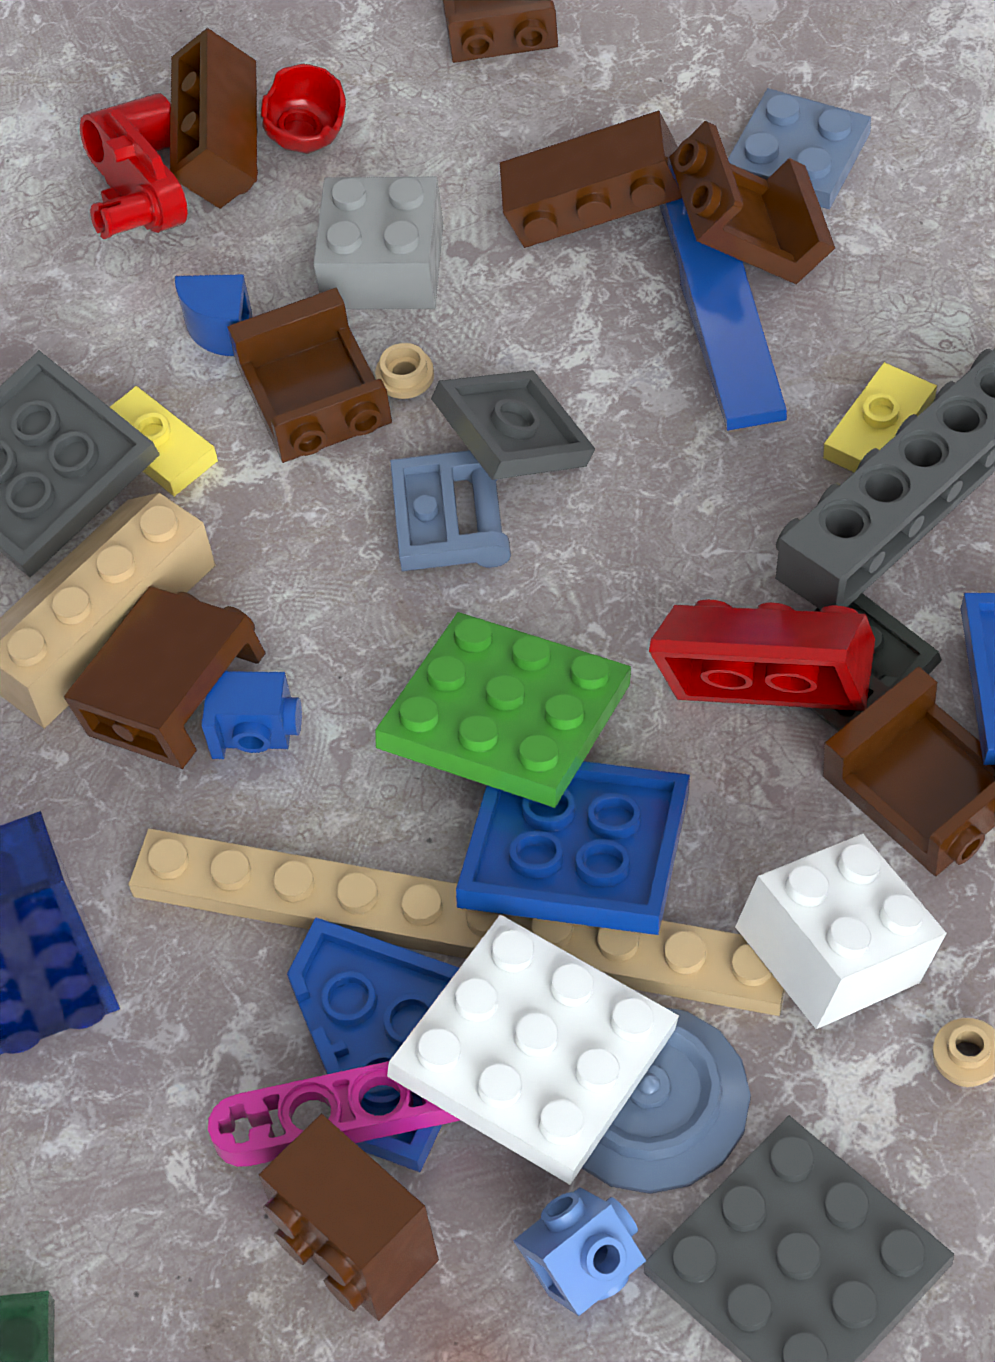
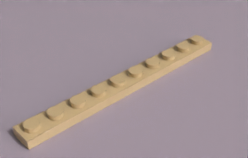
[128,828,785,1016]

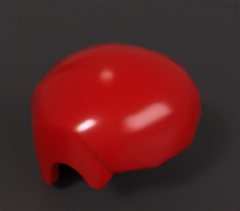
[260,63,346,154]

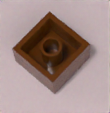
[258,1113,439,1321]

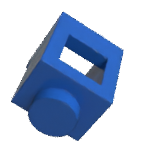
[201,671,302,759]

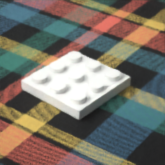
[387,915,679,1185]

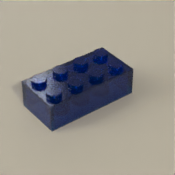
[0,811,120,1055]

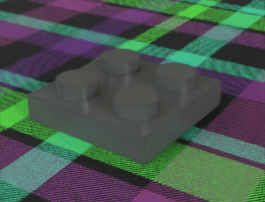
[431,370,595,480]

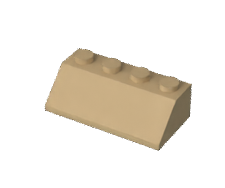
[0,493,216,729]

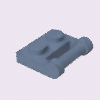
[390,450,511,571]

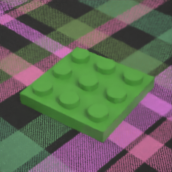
[375,612,631,808]

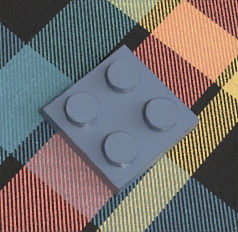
[728,88,871,210]

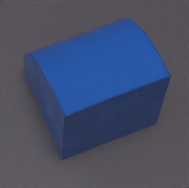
[175,274,252,356]

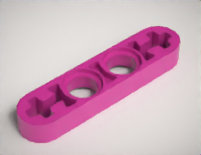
[208,1061,460,1167]

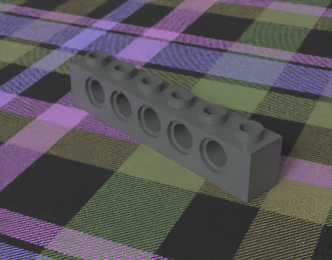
[775,348,995,610]

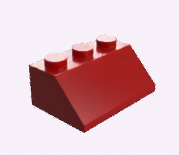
[649,599,875,711]

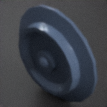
[582,1007,751,1194]

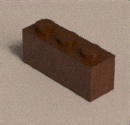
[170,27,258,209]
[500,110,682,248]

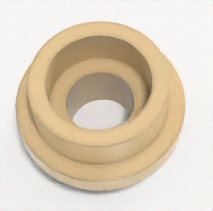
[375,343,434,399]
[933,1018,995,1087]

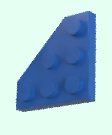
[287,918,459,1172]

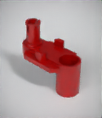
[80,93,188,239]

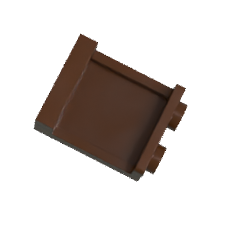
[442,0,558,63]
[669,121,835,284]
[227,288,392,463]
[64,586,266,769]
[823,666,995,877]

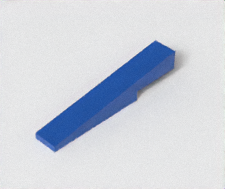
[659,198,787,431]

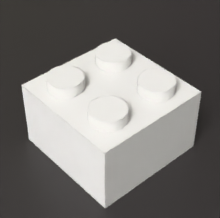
[735,834,947,1029]

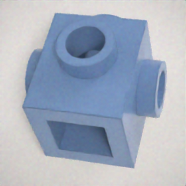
[513,1187,646,1316]

